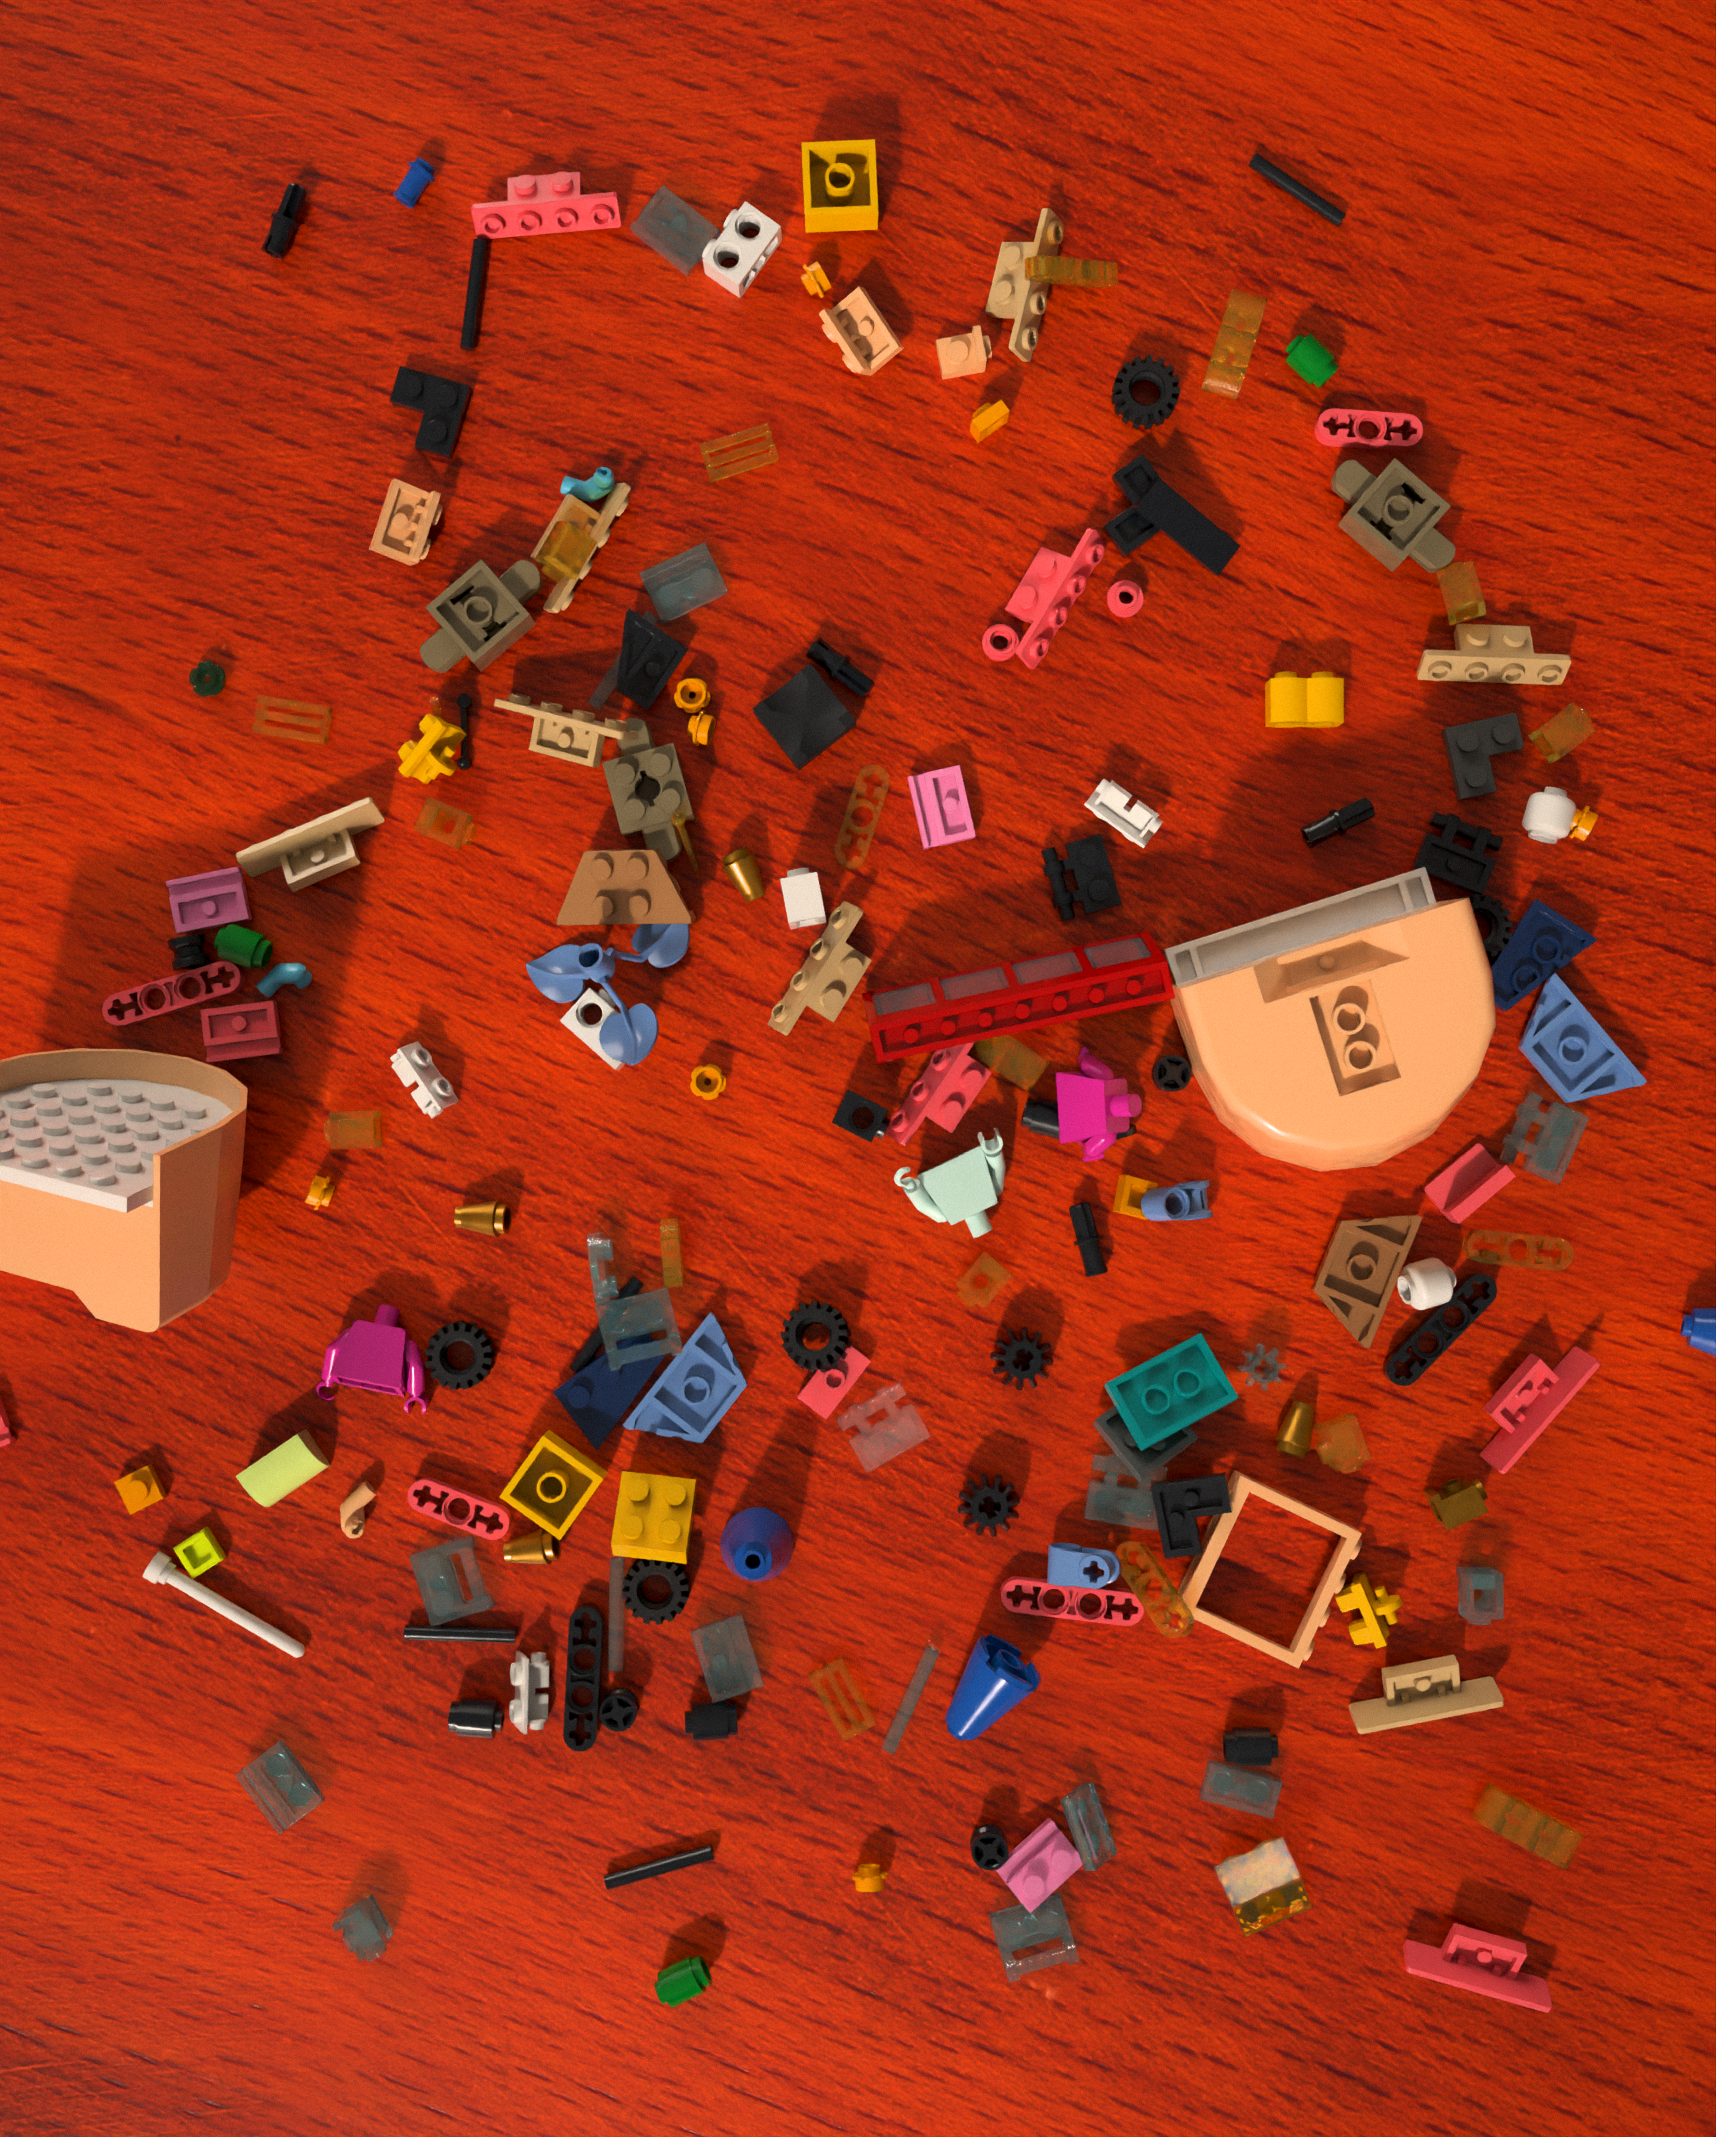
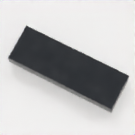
[1133,478,1240,576]

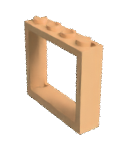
[1172,1470,1362,1669]

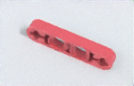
[102,961,245,1027]
[1000,1576,1144,1626]

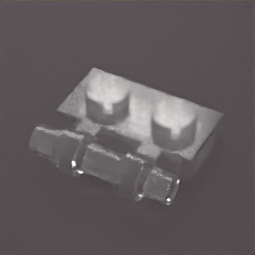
[836,1382,931,1473]

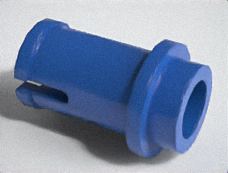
[393,157,436,209]

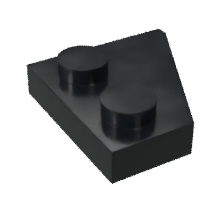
[616,609,688,711]

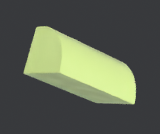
[236,1429,330,1507]

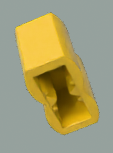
[1265,671,1344,728]

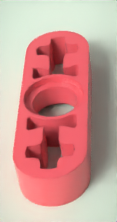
[1314,408,1423,452]
[407,1477,512,1540]

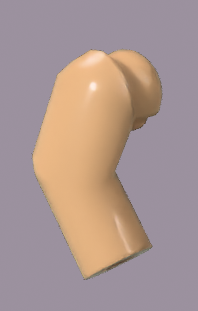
[340,1481,377,1539]

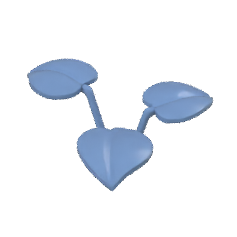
[526,924,690,1066]

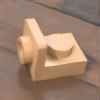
[935,325,992,380]

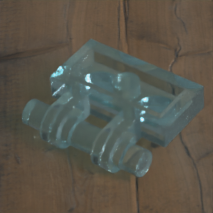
[1499,1092,1590,1184]
[1083,1454,1167,1531]

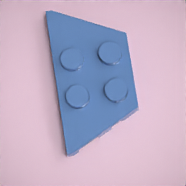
[1517,973,1647,1103]
[623,1312,748,1444]

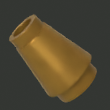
[721,846,766,903]
[454,1200,512,1237]
[1274,1401,1315,1458]
[503,1528,561,1565]

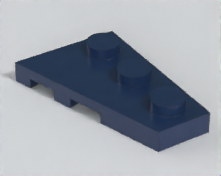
[1490,899,1598,1011]
[553,1324,665,1450]

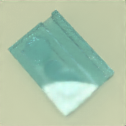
[630,185,721,276]
[639,542,728,624]
[690,1613,764,1703]
[235,1739,325,1835]

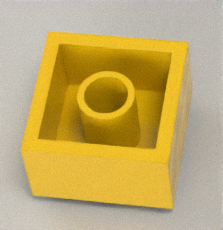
[801,139,878,233]
[499,1430,608,1540]
[611,1471,697,1564]

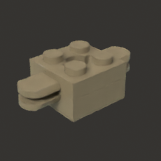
[1331,458,1456,573]
[420,559,543,673]
[602,718,696,863]

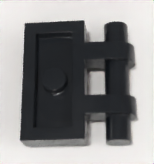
[1411,811,1503,895]
[1041,834,1122,921]

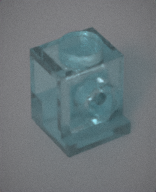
[1456,1567,1504,1625]
[331,1895,393,1962]

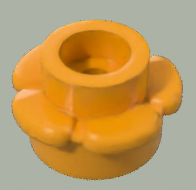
[800,261,832,298]
[674,678,710,714]
[687,710,716,746]
[1569,806,1598,841]
[690,1064,726,1100]
[305,1175,335,1210]
[852,1863,888,1892]

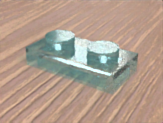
[1199,1759,1282,1819]
[1060,1783,1118,1871]

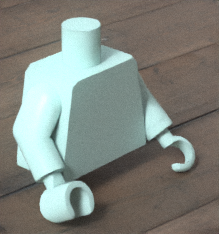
[894,1128,1006,1238]

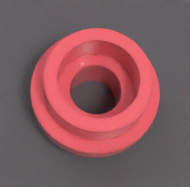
[1107,580,1144,618]
[982,624,1019,661]

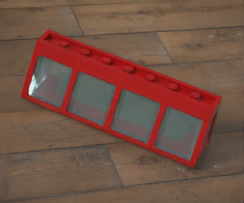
[862,931,1175,1065]

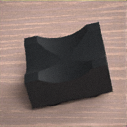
[752,663,856,770]

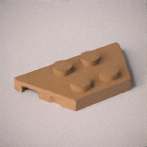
[557,849,696,925]
[1311,1215,1423,1349]

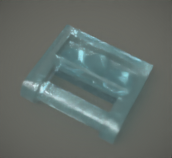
[595,1288,683,1371]
[409,1535,495,1627]
[989,1893,1080,1983]

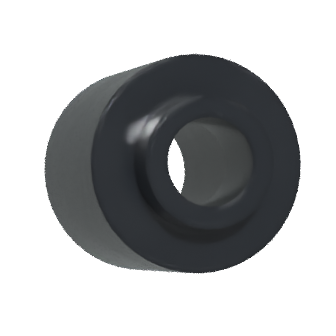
[1020,1096,1060,1140]
[448,1698,505,1739]
[685,1701,738,1742]
[1223,1727,1278,1766]

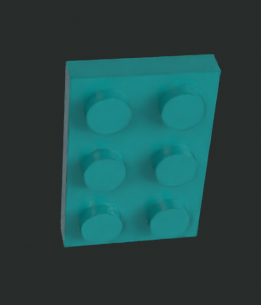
[1104,1333,1239,1451]

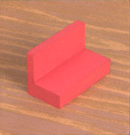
[1423,1143,1516,1224]

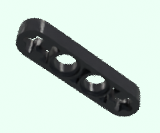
[1383,1273,1497,1386]
[563,1603,604,1752]

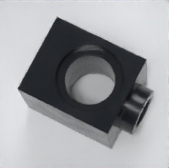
[832,1090,891,1142]

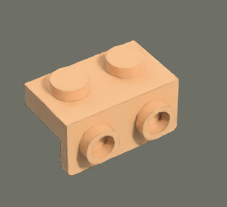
[819,286,904,376]
[369,478,442,566]

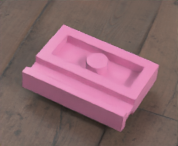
[907,765,976,850]
[166,867,252,935]
[995,1818,1085,1913]

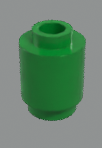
[1285,333,1340,389]
[214,923,274,970]
[654,1955,712,2008]

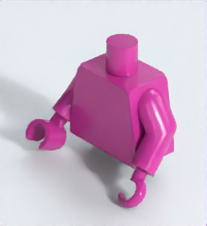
[1056,1047,1142,1162]
[316,1304,430,1414]

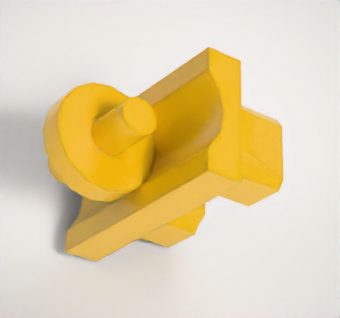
[398,714,467,784]
[1335,1572,1403,1649]

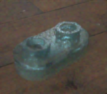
[587,1232,619,1307]

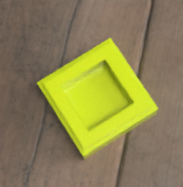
[173,1526,227,1579]

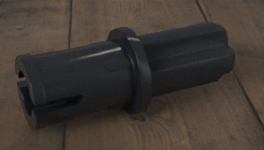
[261,183,307,260]
[806,638,875,697]
[1301,798,1375,848]
[1069,1202,1108,1277]

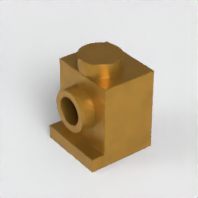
[1423,1478,1489,1530]

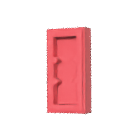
[797,1345,871,1420]

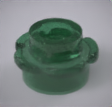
[189,661,226,697]

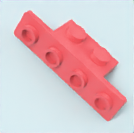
[471,171,621,239]
[1005,527,1107,669]
[885,1042,992,1146]
[1480,1347,1601,1474]
[1403,1923,1552,2013]

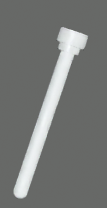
[142,1551,305,1658]

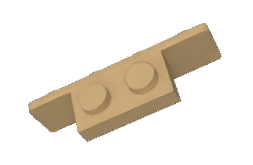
[985,208,1064,362]
[530,483,631,613]
[1417,624,1571,685]
[494,693,639,767]
[236,797,385,892]
[768,901,872,1036]
[1349,1654,1504,1734]

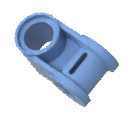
[1141,1180,1213,1221]
[1047,1543,1121,1589]

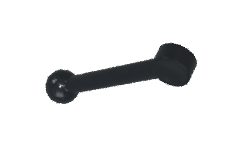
[457,694,473,770]

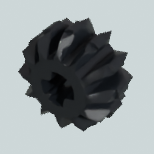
[990,1326,1054,1390]
[957,1472,1020,1537]

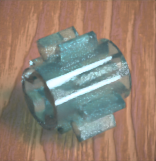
[1238,1343,1286,1391]

